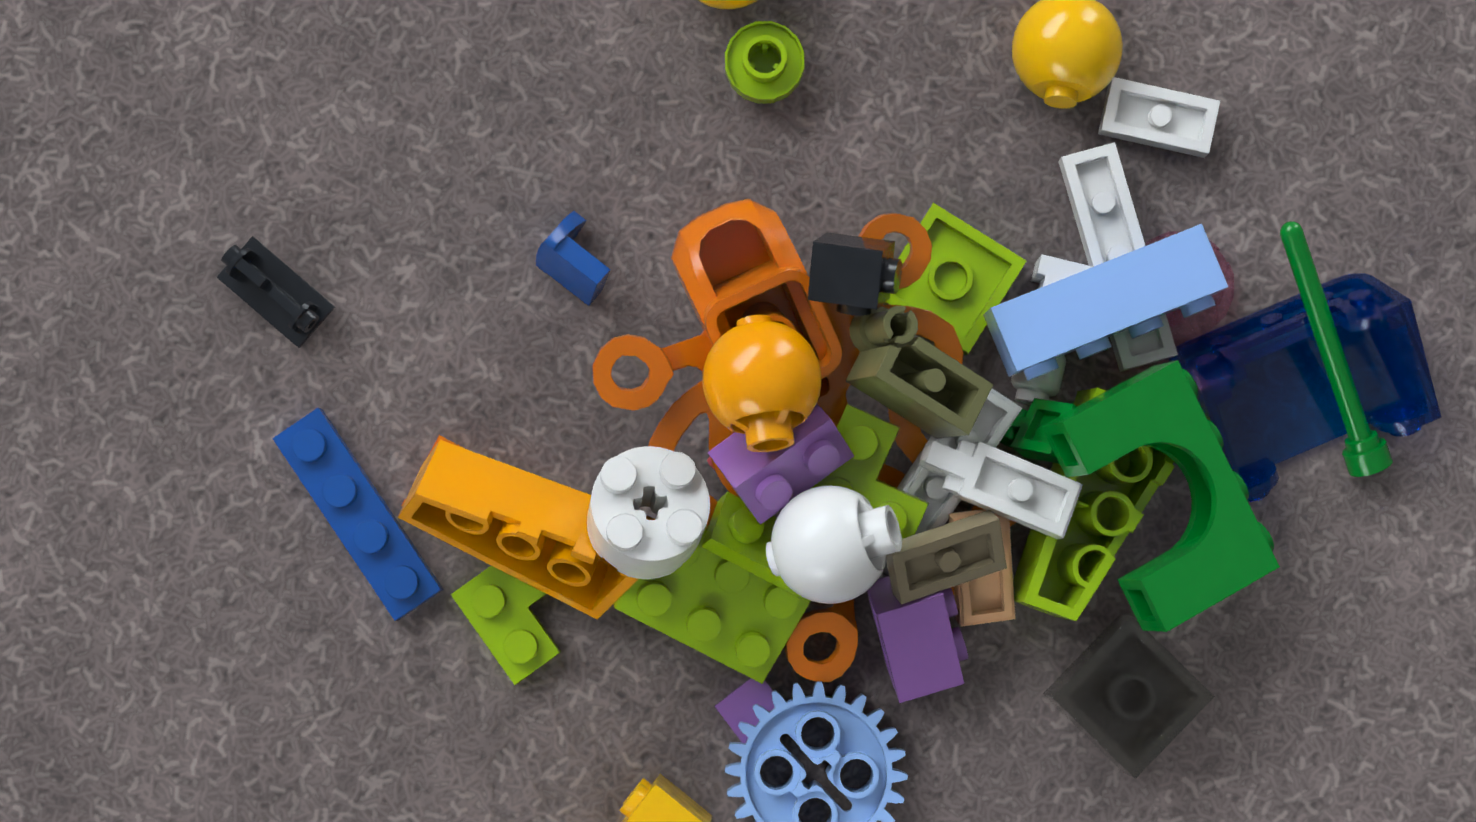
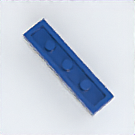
[272,407,444,621]

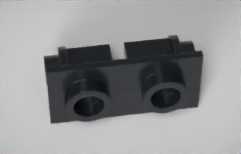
[217,236,335,348]

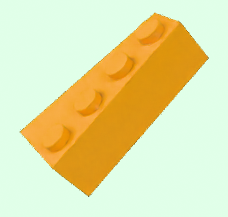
[397,440,655,620]

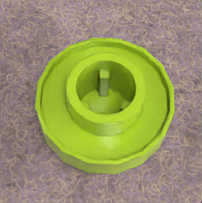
[725,21,805,104]

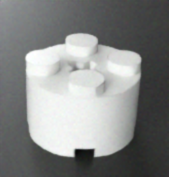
[587,446,710,579]

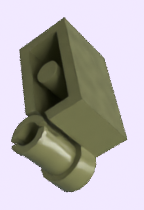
[846,306,993,439]

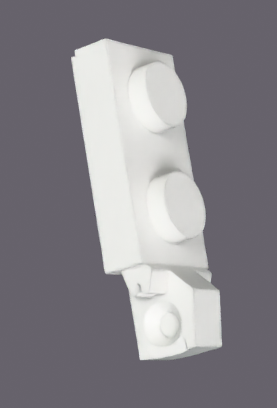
[918,440,1083,539]

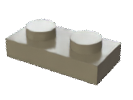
[886,510,1007,605]

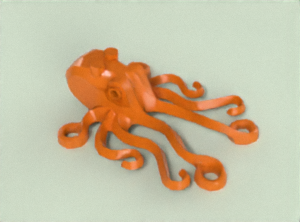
[592,199,1017,682]

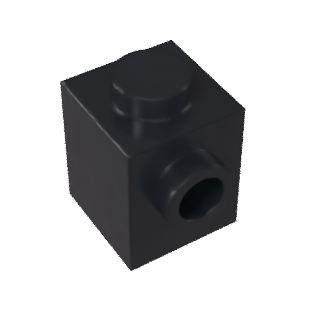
[808,232,902,316]

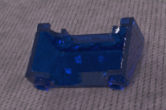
[1169,273,1442,502]

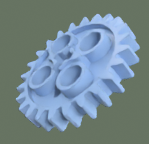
[725,681,908,822]

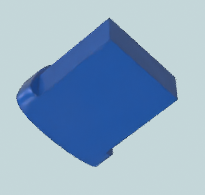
[536,211,610,306]

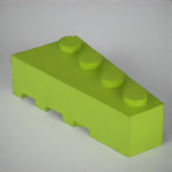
[1013,388,1175,621]

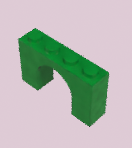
[1041,360,1280,632]

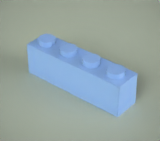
[983,224,1228,381]

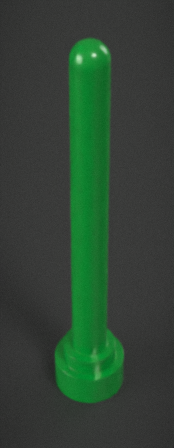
[1280,221,1393,477]

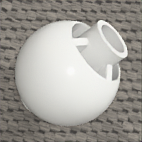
[766,485,902,604]

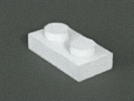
[1098,77,1220,158]

